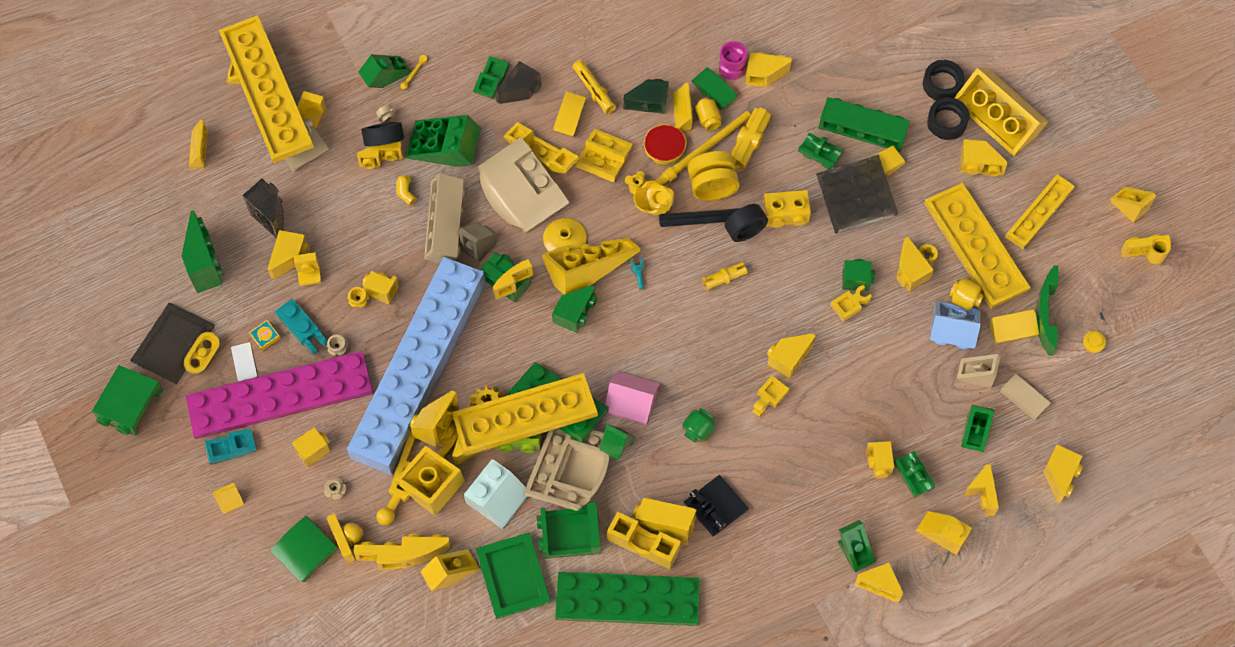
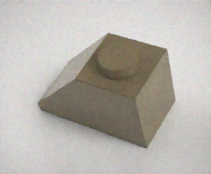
[459,222,496,262]

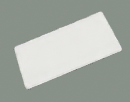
[231,342,257,381]

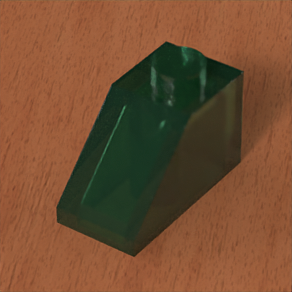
[623,79,669,114]

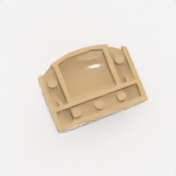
[478,137,570,233]
[524,428,609,511]

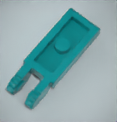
[274,298,327,355]

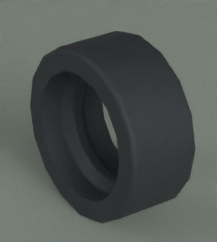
[922,59,965,101]
[927,97,970,140]
[361,122,404,146]
[724,203,768,242]

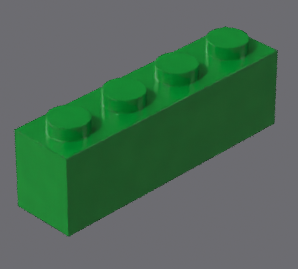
[818,97,910,152]

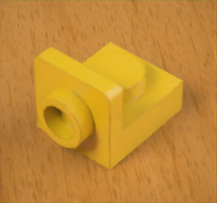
[293,252,321,286]

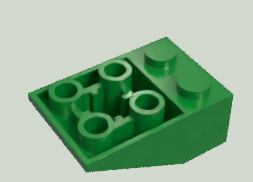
[406,115,481,166]
[181,210,224,293]

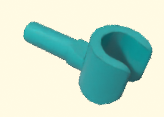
[630,257,644,290]

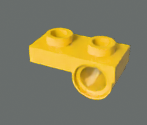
[1121,234,1171,264]

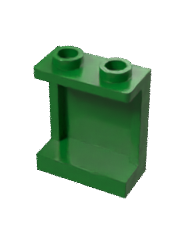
[92,365,163,436]
[536,502,601,559]

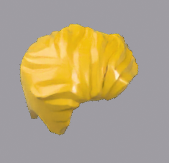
[633,180,674,216]

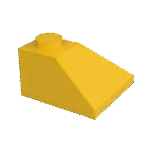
[410,390,459,448]

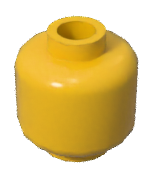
[949,278,984,311]

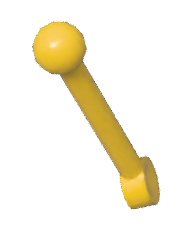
[400,55,427,90]

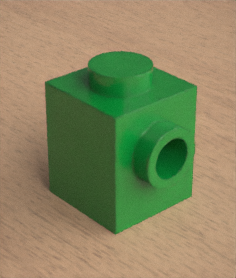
[842,259,875,291]

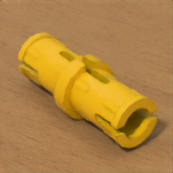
[702,261,748,291]

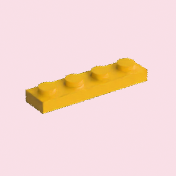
[1005,174,1075,250]

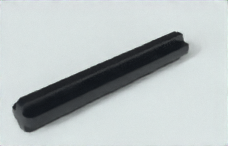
[659,208,740,227]

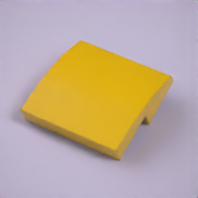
[575,128,633,183]

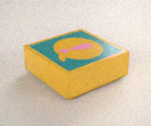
[249,320,281,351]

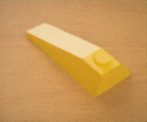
[542,238,640,295]

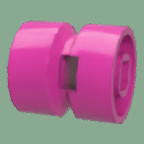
[719,41,747,80]

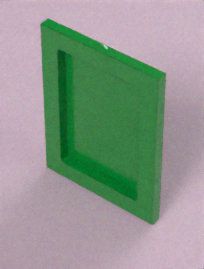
[475,532,551,619]

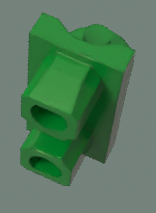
[798,133,843,170]
[894,451,935,498]

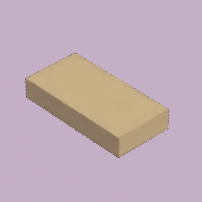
[1000,374,1051,421]

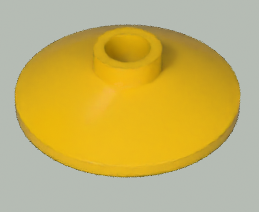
[543,218,587,252]

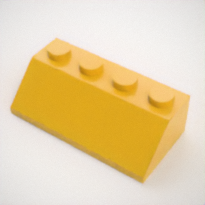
[954,67,1049,156]

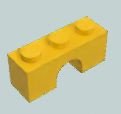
[607,511,681,570]

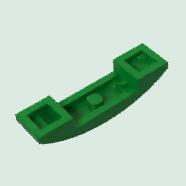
[1036,265,1058,356]

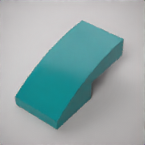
[204,429,256,465]

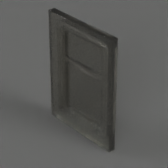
[130,303,215,385]

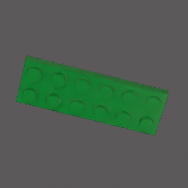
[555,572,699,626]

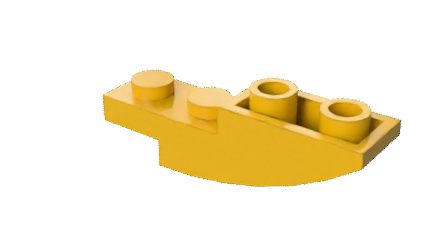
[354,534,451,570]

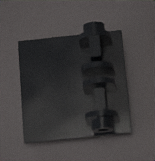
[684,474,749,537]

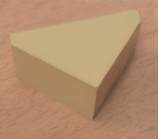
[957,354,1001,388]

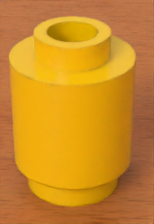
[695,98,722,131]

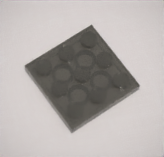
[816,155,898,234]

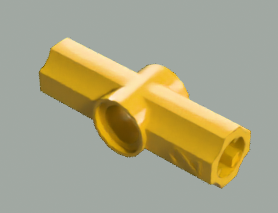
[731,107,771,170]

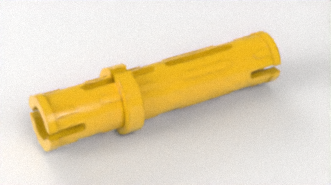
[572,60,616,114]

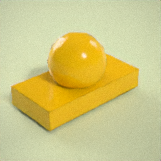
[327,513,363,564]

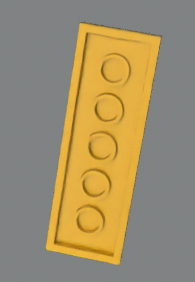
[924,182,1031,309]
[452,373,598,456]

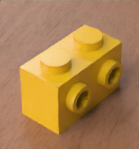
[763,190,811,228]

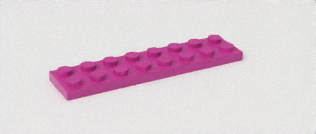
[185,351,373,439]

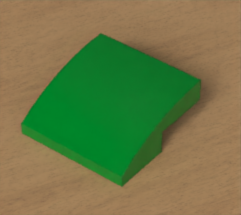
[270,516,338,582]

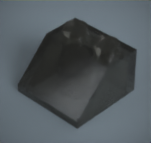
[242,179,284,239]

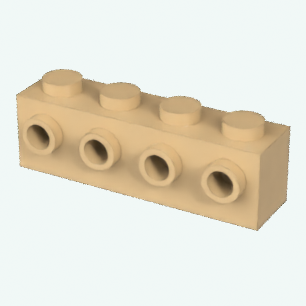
[424,173,465,263]

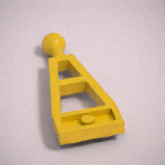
[376,424,458,526]

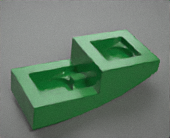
[473,56,510,99]
[691,67,738,110]

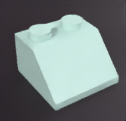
[464,459,528,529]

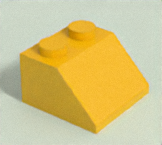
[396,445,465,516]

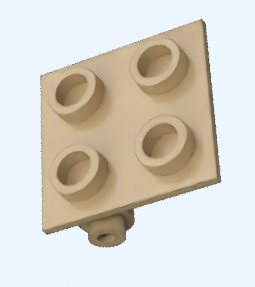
[284,118,329,171]

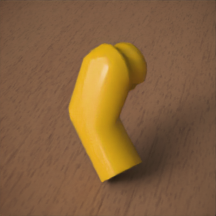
[396,175,417,206]

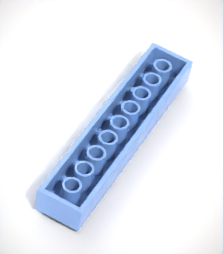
[347,257,486,475]

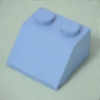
[930,300,981,349]

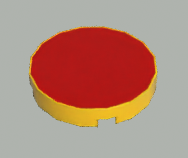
[644,124,686,165]

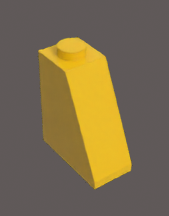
[632,497,696,545]

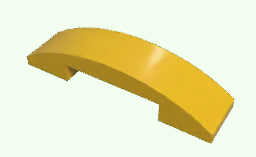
[503,122,579,173]

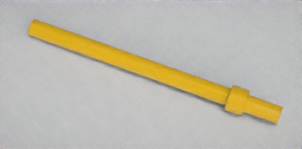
[655,111,751,185]

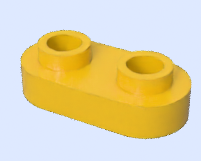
[184,332,219,374]

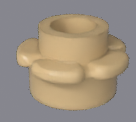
[376,105,396,123]
[326,334,348,356]
[324,478,346,500]

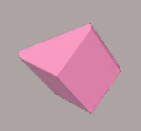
[605,371,660,425]

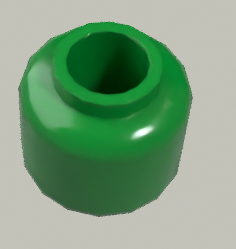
[682,408,716,443]

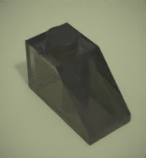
[495,61,542,104]

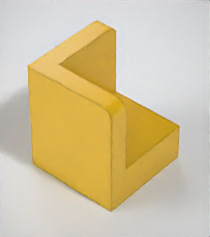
[297,91,326,128]

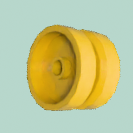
[687,151,740,201]

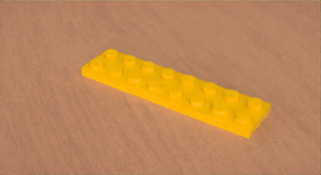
[219,15,314,163]

